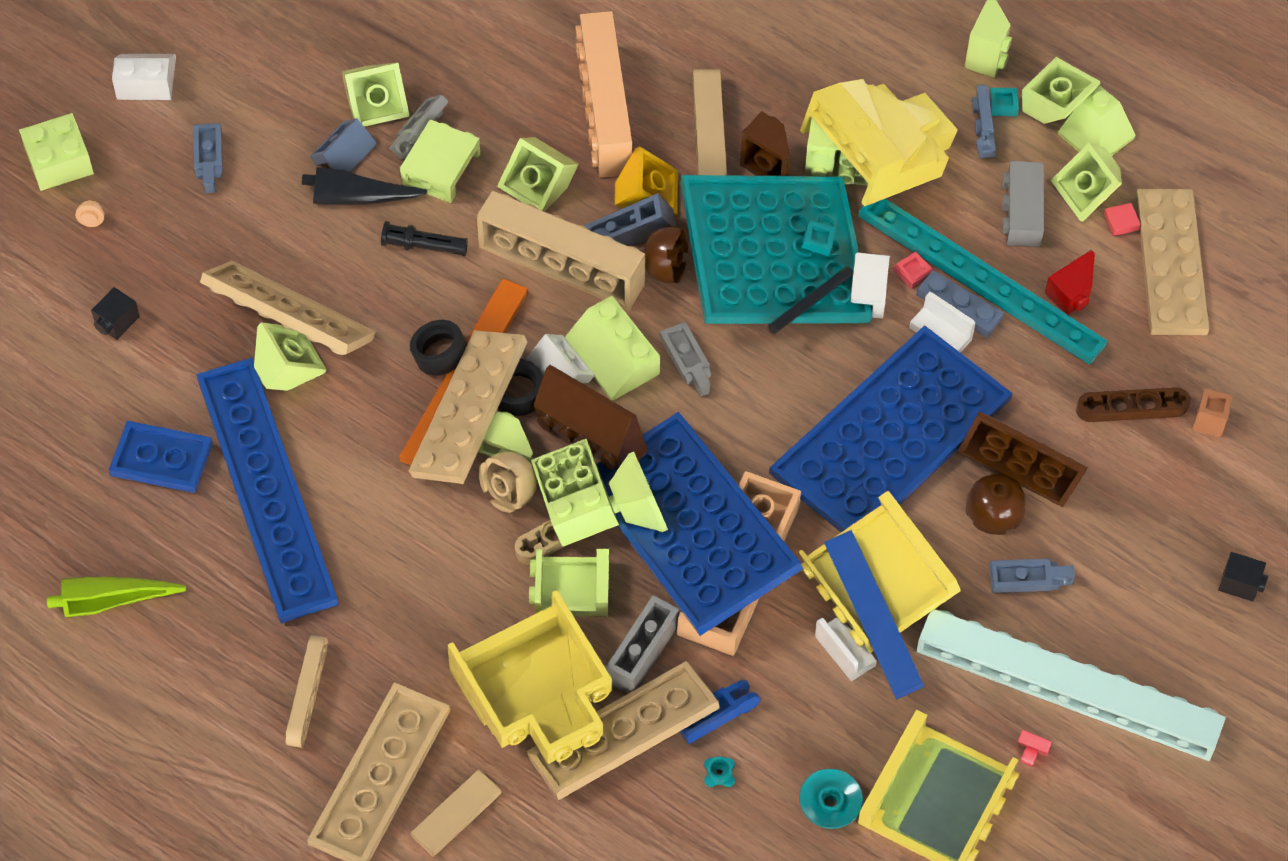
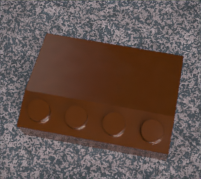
[957,411,1088,507]

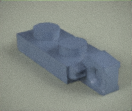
[972,85,996,159]
[193,123,223,193]
[989,558,1075,593]

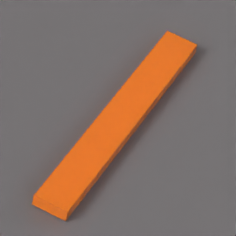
[399,278,528,466]

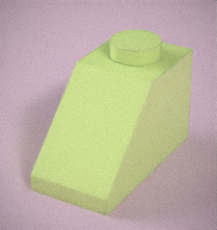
[478,411,533,464]

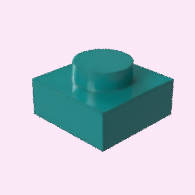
[989,88,1019,116]
[801,220,836,256]

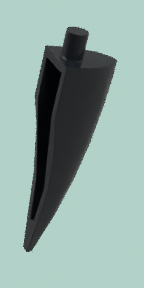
[302,167,427,205]

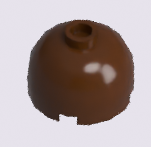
[640,227,688,284]
[966,474,1026,535]

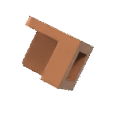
[1192,388,1233,437]

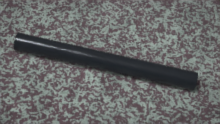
[768,266,853,334]

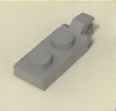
[389,95,448,160]
[659,322,711,397]

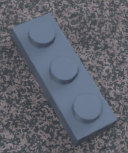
[916,270,1004,338]

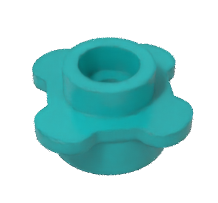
[704,756,735,787]

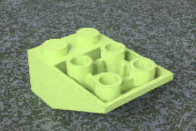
[805,118,869,186]
[531,439,619,546]

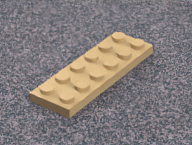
[1136,189,1209,335]
[200,261,376,355]
[408,330,528,484]
[527,661,720,800]
[307,682,450,861]

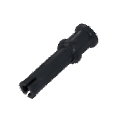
[381,221,468,256]

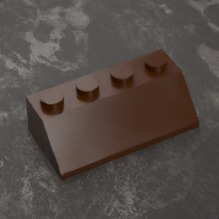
[534,365,648,470]

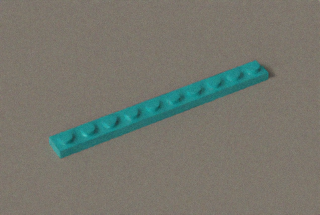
[858,199,1108,365]

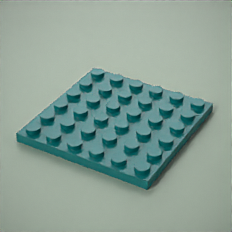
[680,175,872,324]

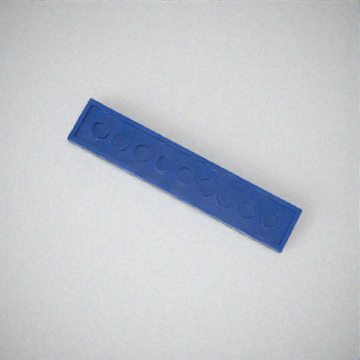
[196,358,339,624]

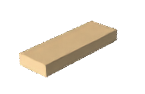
[411,769,501,857]

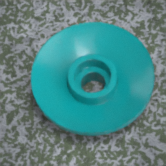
[799,769,863,829]

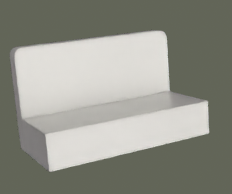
[851,253,890,319]
[909,292,975,353]
[527,334,595,383]
[815,618,877,682]

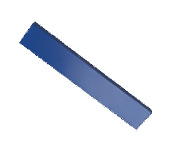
[824,530,925,700]

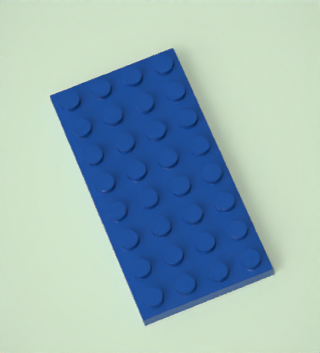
[769,325,1013,532]
[596,412,803,636]

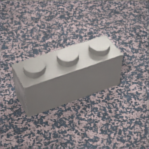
[1002,161,1044,247]
[606,595,679,694]

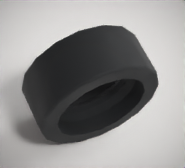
[410,319,467,375]
[498,358,544,416]

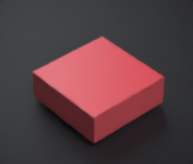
[1104,203,1141,236]
[893,251,933,289]

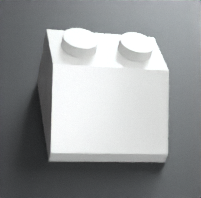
[112,54,176,100]

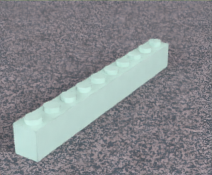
[916,609,1226,761]

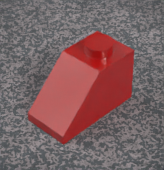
[1045,250,1095,315]

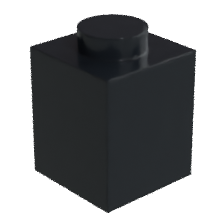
[91,287,140,340]
[1218,552,1268,602]

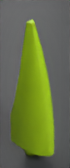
[47,576,186,617]

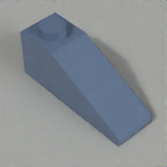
[584,193,676,246]

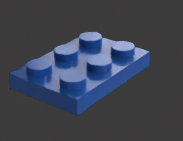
[109,421,213,493]

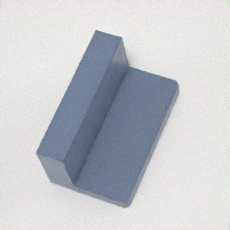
[310,118,377,172]

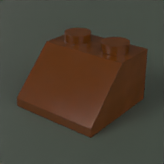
[740,111,790,176]

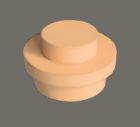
[75,200,104,227]

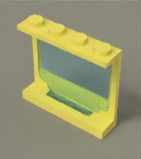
[858,710,1020,861]

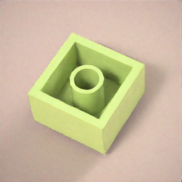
[19,113,94,191]

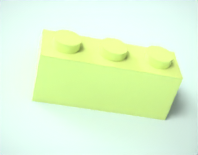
[565,296,660,401]

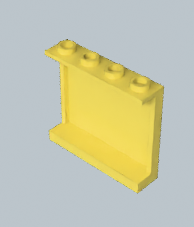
[799,491,961,653]

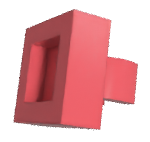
[1018,730,1052,767]

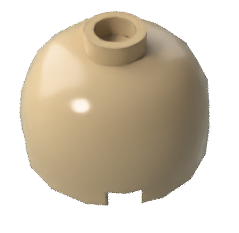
[479,451,537,513]

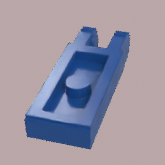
[679,679,761,744]

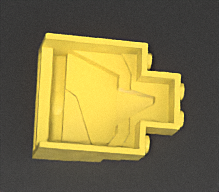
[800,79,958,206]
[448,590,612,764]

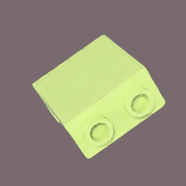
[400,120,481,203]
[529,549,609,617]

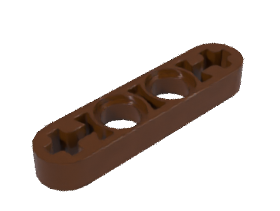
[1076,387,1191,422]

